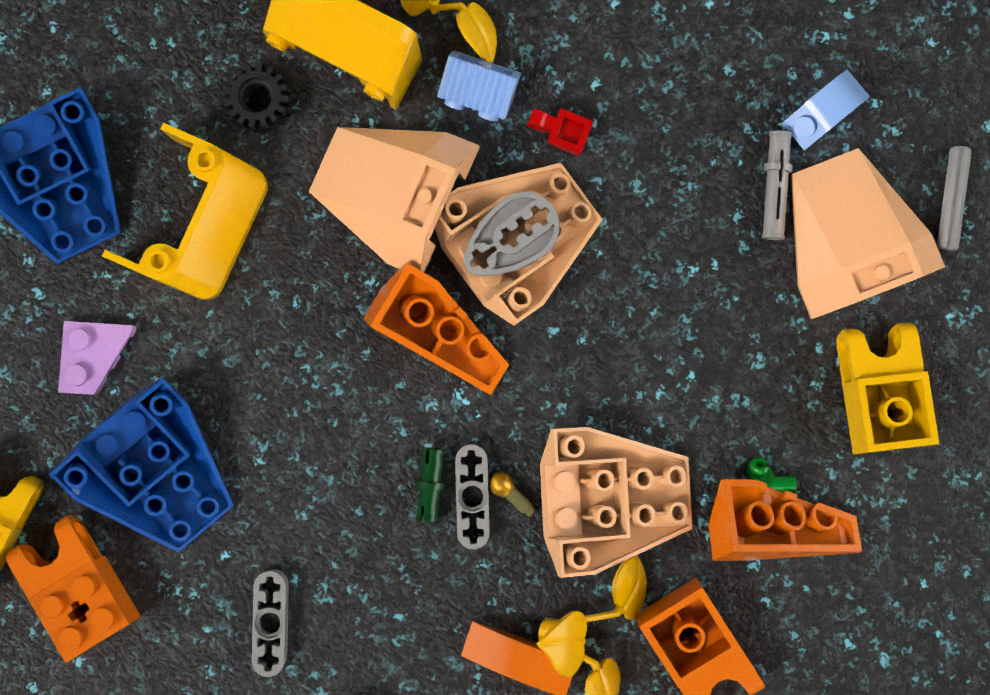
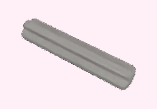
[937,146,972,251]

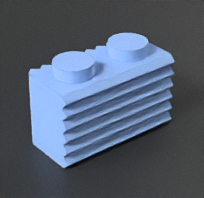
[437,50,521,121]

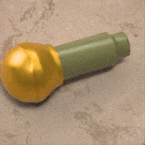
[489,472,536,517]

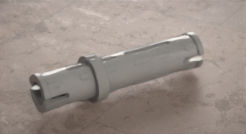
[761,130,793,240]

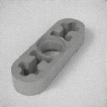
[455,444,490,549]
[252,569,289,677]

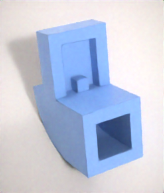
[782,70,870,150]

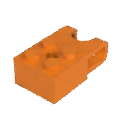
[6,514,141,663]
[636,577,765,695]

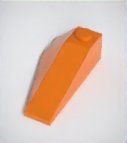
[363,262,509,395]
[708,479,862,561]

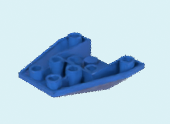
[0,87,121,264]
[49,377,234,553]

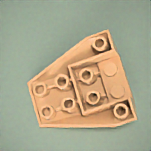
[309,127,480,272]
[791,148,945,319]
[435,163,603,326]
[540,427,692,578]

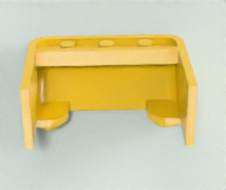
[262,0,422,110]
[102,123,268,300]

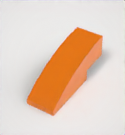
[461,620,573,695]

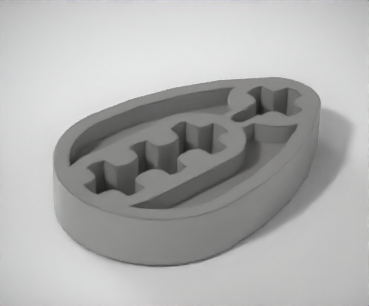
[464,192,559,276]

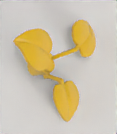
[400,0,497,63]
[537,555,647,695]

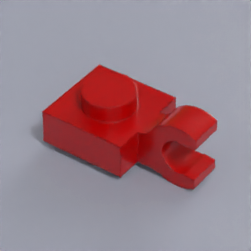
[527,108,594,156]

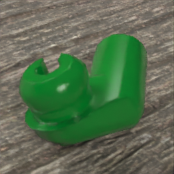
[746,457,797,493]

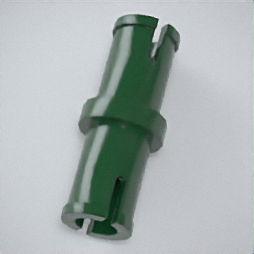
[416,447,445,522]

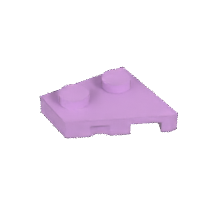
[58,321,136,395]

